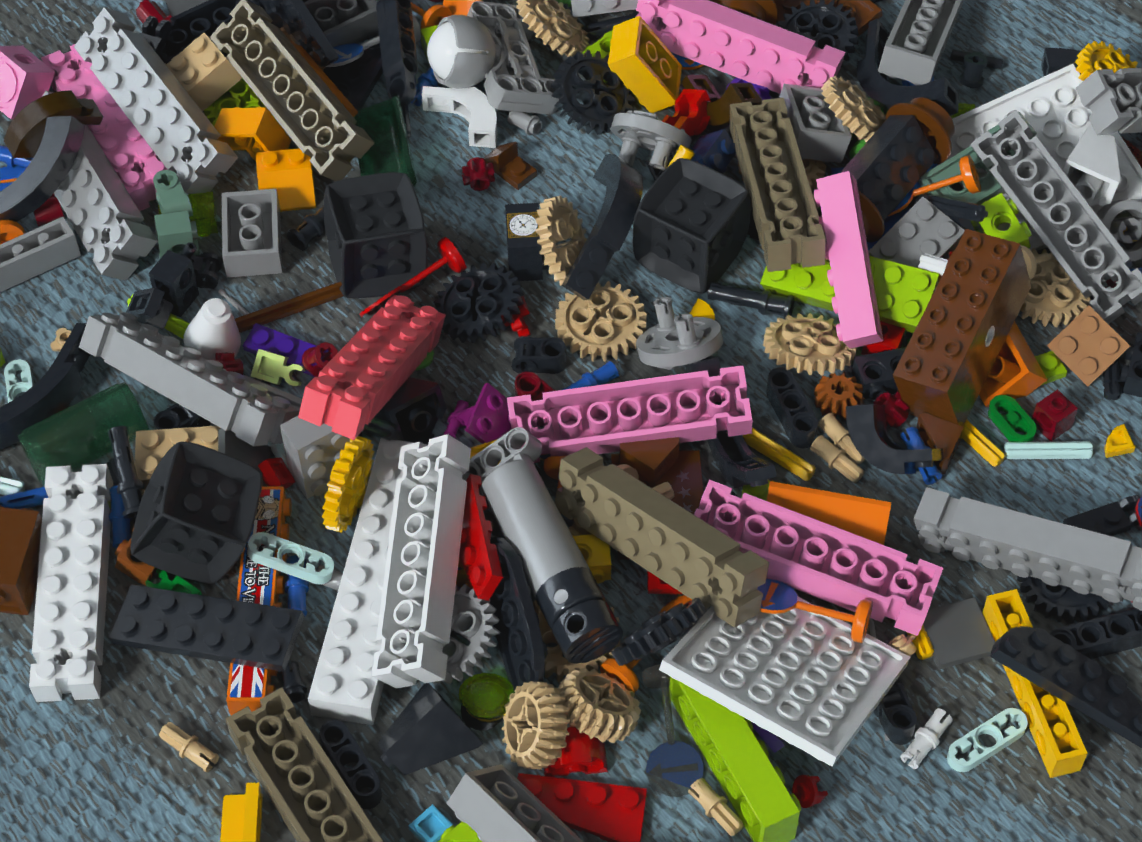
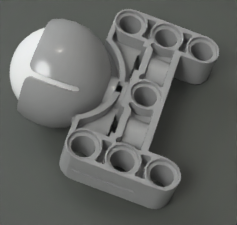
[427,1,559,114]

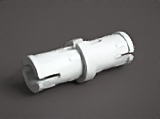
[900,708,953,769]

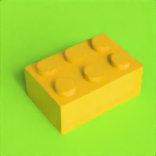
[608,16,682,113]

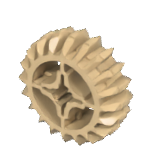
[559,668,641,743]
[501,681,570,770]

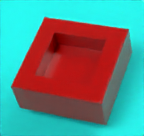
[258,457,296,489]

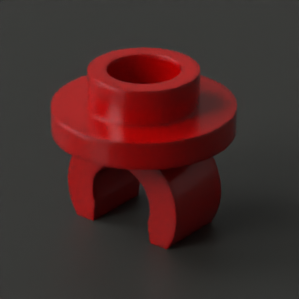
[792,775,828,808]

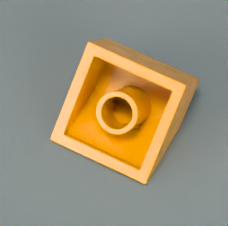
[256,148,316,212]

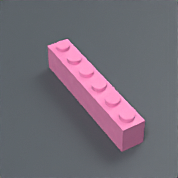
[814,171,883,349]

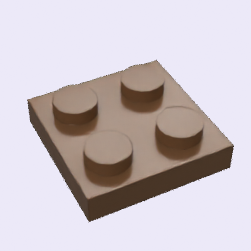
[1047,305,1131,386]

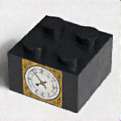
[505,203,548,281]

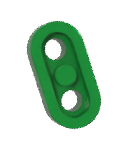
[988,395,1037,442]

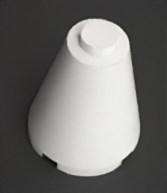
[184,298,241,360]

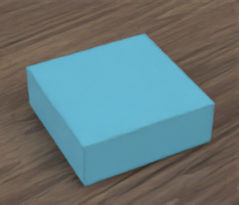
[408,804,454,842]

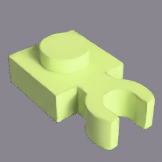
[251,349,305,386]

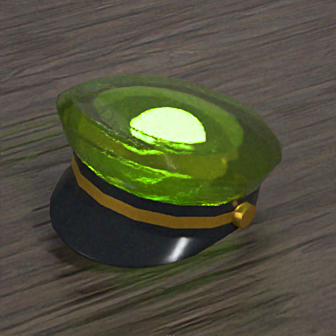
[458,673,515,731]

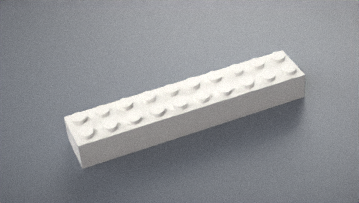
[308,438,428,725]

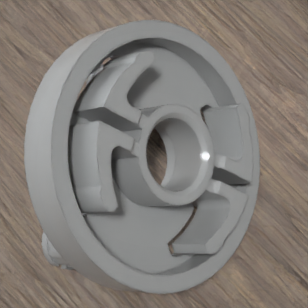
[610,110,692,170]
[636,297,723,370]

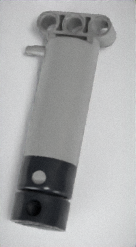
[462,427,623,664]

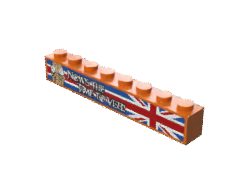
[226,487,292,715]

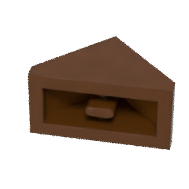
[917,412,964,475]
[619,437,680,486]

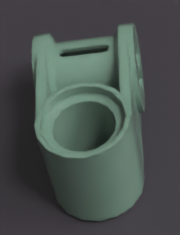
[153,170,193,217]

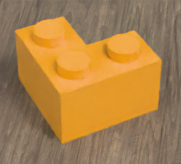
[214,107,291,162]

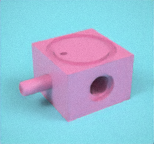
[0,45,55,119]

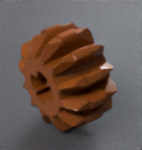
[814,371,864,420]

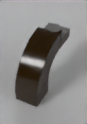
[682,75,762,126]
[4,90,103,158]

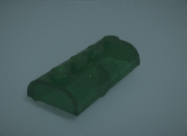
[354,96,417,187]
[17,382,149,487]

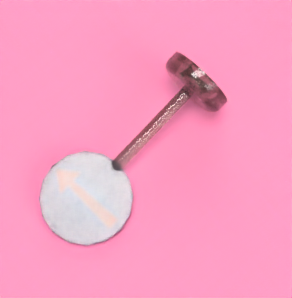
[641,664,704,797]

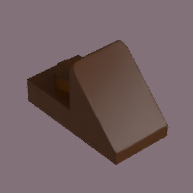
[483,141,537,190]

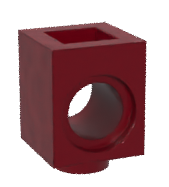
[1032,389,1078,442]

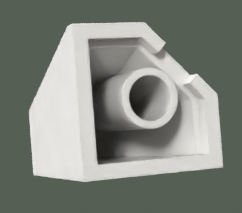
[1063,126,1121,207]

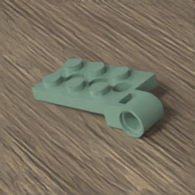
[918,112,1037,216]

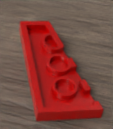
[459,474,503,601]
[517,773,647,842]

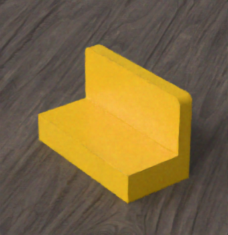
[220,782,263,842]

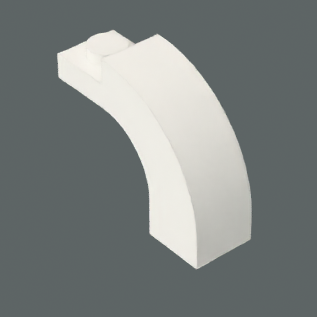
[422,86,497,148]

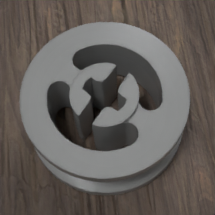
[1096,200,1142,261]

